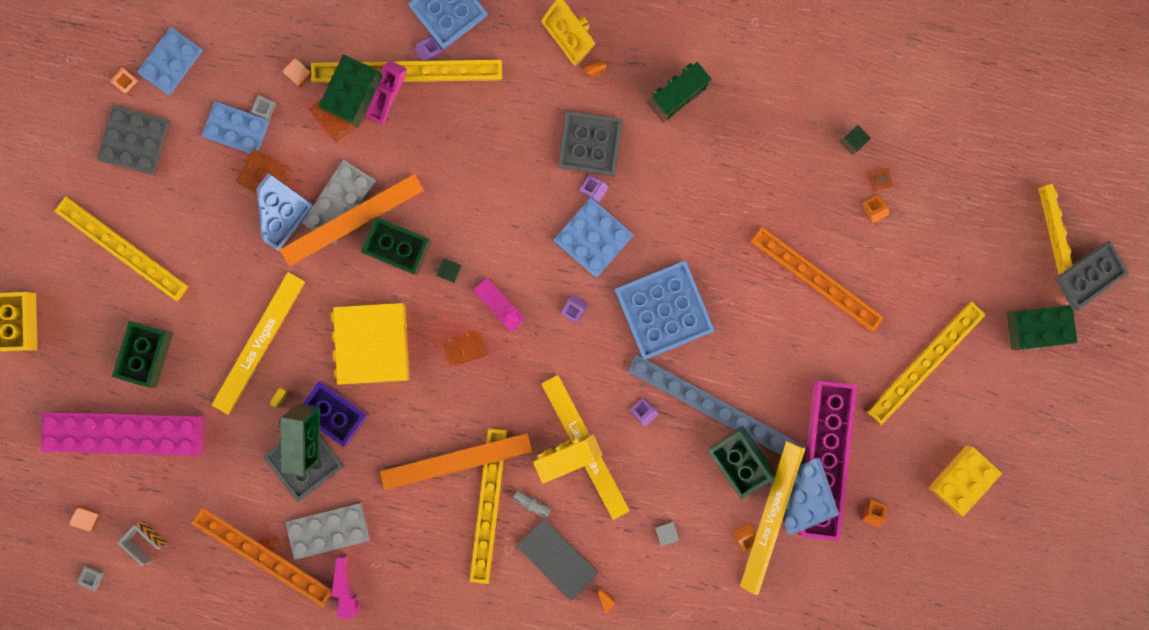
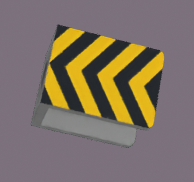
[117,521,167,566]

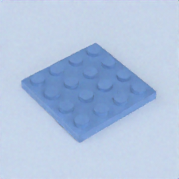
[615,260,715,360]

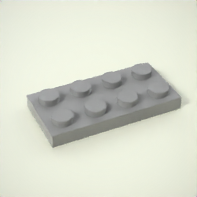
[302,160,376,244]
[285,503,370,560]

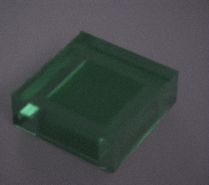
[437,258,462,283]

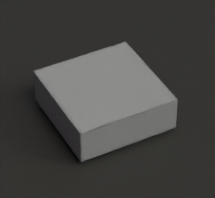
[251,95,277,121]
[655,521,679,546]
[77,565,104,591]

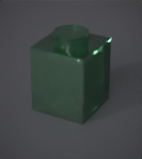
[839,125,871,155]

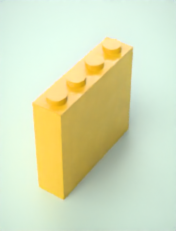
[331,303,410,385]

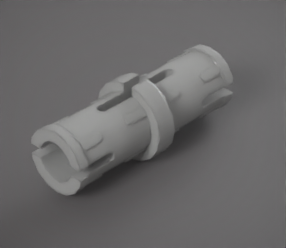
[512,490,552,519]

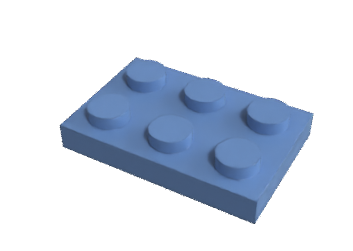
[137,27,204,96]
[202,101,270,157]

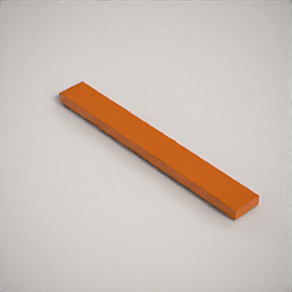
[280,174,424,266]
[750,226,885,333]
[380,433,533,490]
[191,507,332,608]

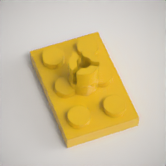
[541,0,596,66]

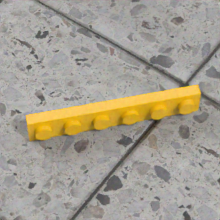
[1038,184,1073,299]

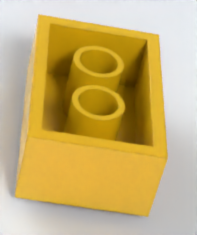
[0,292,38,352]
[533,433,603,484]
[928,446,1002,517]

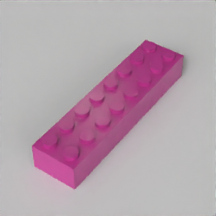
[797,380,857,541]
[41,411,205,456]

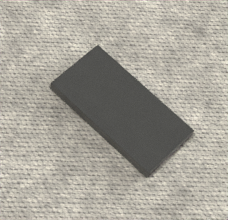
[1055,241,1128,311]
[517,519,598,601]

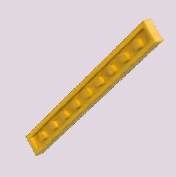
[311,60,502,83]

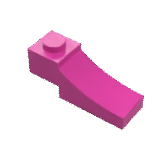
[366,60,407,125]
[473,278,526,332]
[332,555,360,619]

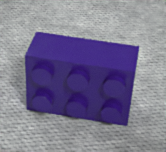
[303,381,370,447]

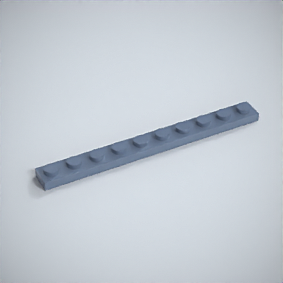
[627,355,805,455]

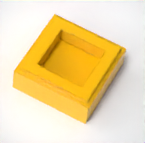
[270,387,290,408]

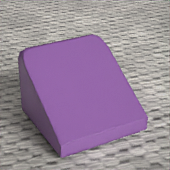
[414,36,443,61]
[579,175,608,203]
[560,294,588,323]
[630,397,659,426]

